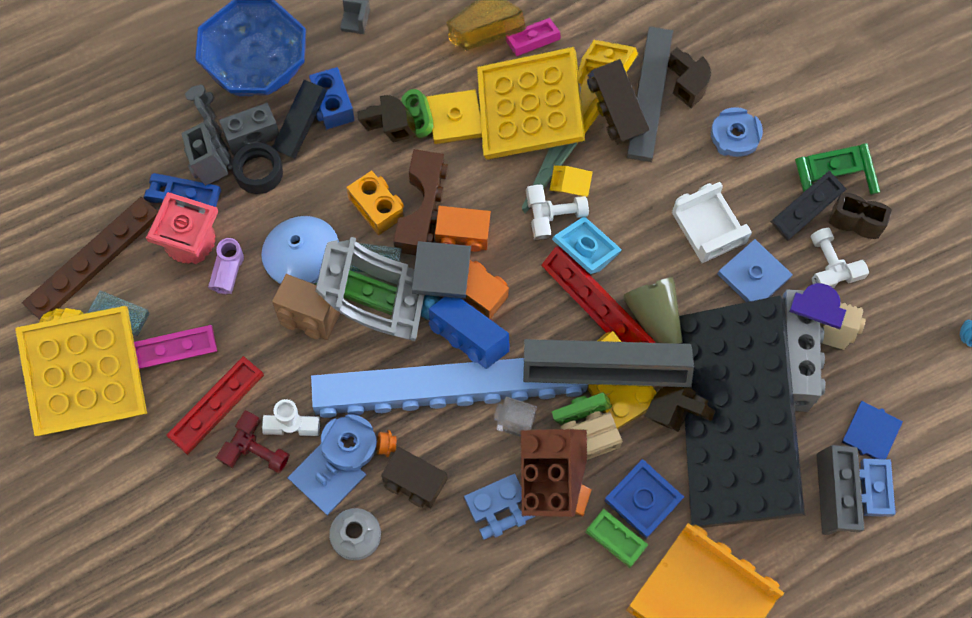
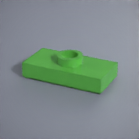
[552,392,612,425]
[585,509,648,568]

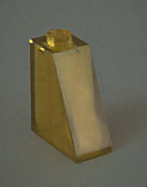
[446,0,526,51]

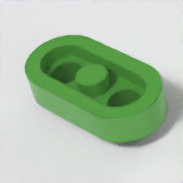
[401,89,434,138]

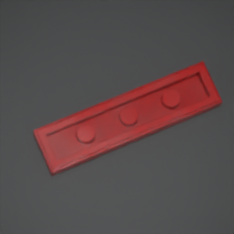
[166,356,264,455]

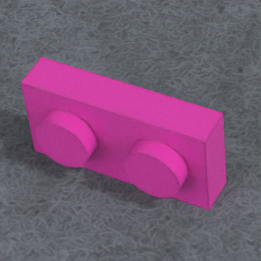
[505,18,561,56]

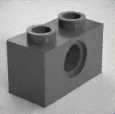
[219,103,279,155]

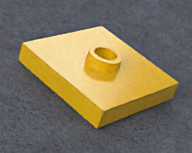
[426,89,482,144]

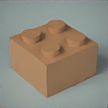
[272,274,340,340]

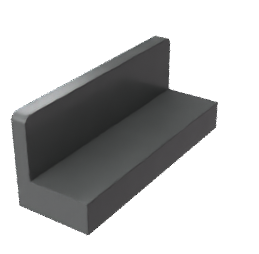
[817,445,864,535]

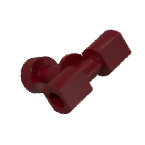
[216,410,290,474]

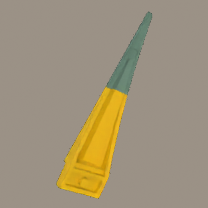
[522,40,638,213]

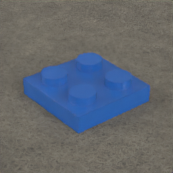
[604,459,684,539]

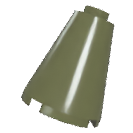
[623,277,683,344]

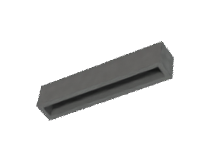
[523,339,694,387]

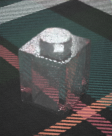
[493,397,537,437]

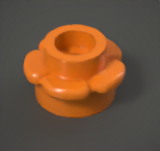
[376,430,397,457]

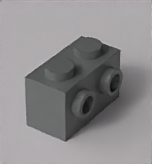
[182,122,228,186]

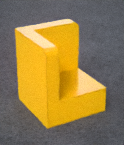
[549,165,593,197]

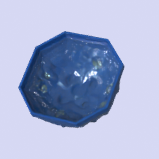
[195,0,306,96]

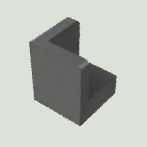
[340,0,370,34]

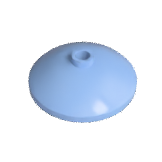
[262,216,339,284]

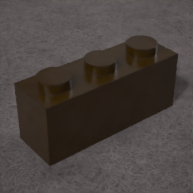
[587,59,650,145]

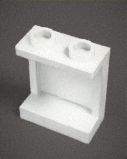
[672,182,752,263]

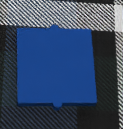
[842,401,903,459]

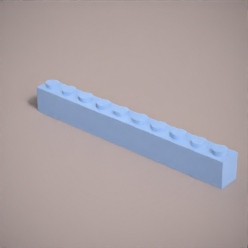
[311,358,588,418]

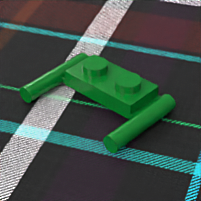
[795,143,880,195]

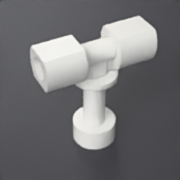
[526,185,589,240]
[811,228,869,288]
[262,399,320,436]

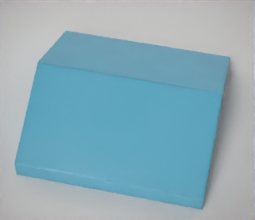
[552,217,622,274]

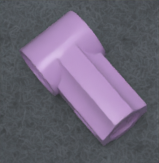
[208,238,244,295]

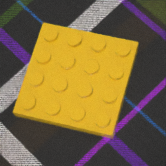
[477,47,585,160]
[15,306,147,436]

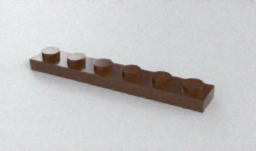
[22,197,158,320]

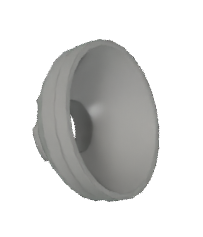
[330,508,381,561]

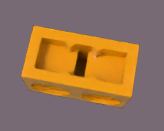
[346,170,404,236]

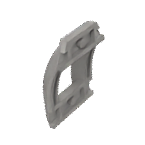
[315,237,424,341]

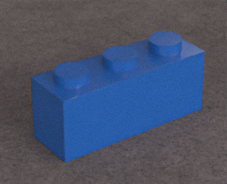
[428,297,509,369]

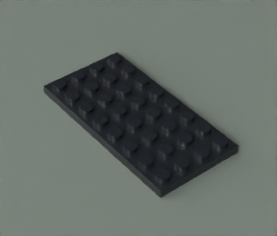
[679,295,805,528]

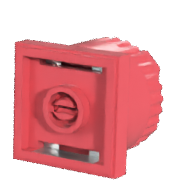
[146,192,218,264]

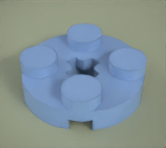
[711,107,763,157]
[321,414,377,471]

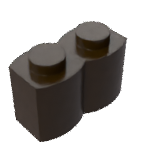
[829,193,892,239]

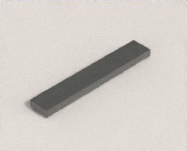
[627,26,673,162]

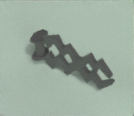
[185,85,233,170]

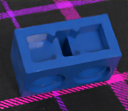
[309,67,355,130]

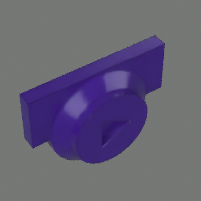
[789,283,846,329]

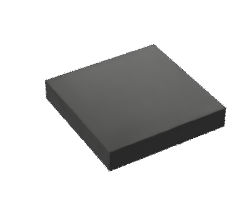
[412,241,471,299]

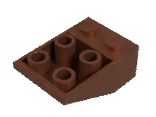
[521,429,587,517]

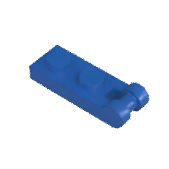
[144,173,221,207]

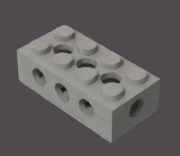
[782,289,825,412]

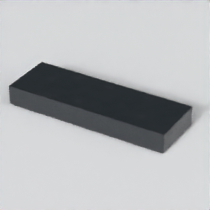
[272,80,327,159]
[770,170,847,241]

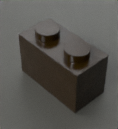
[381,447,447,508]

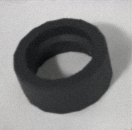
[232,142,283,194]

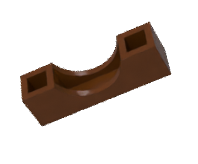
[393,149,448,256]

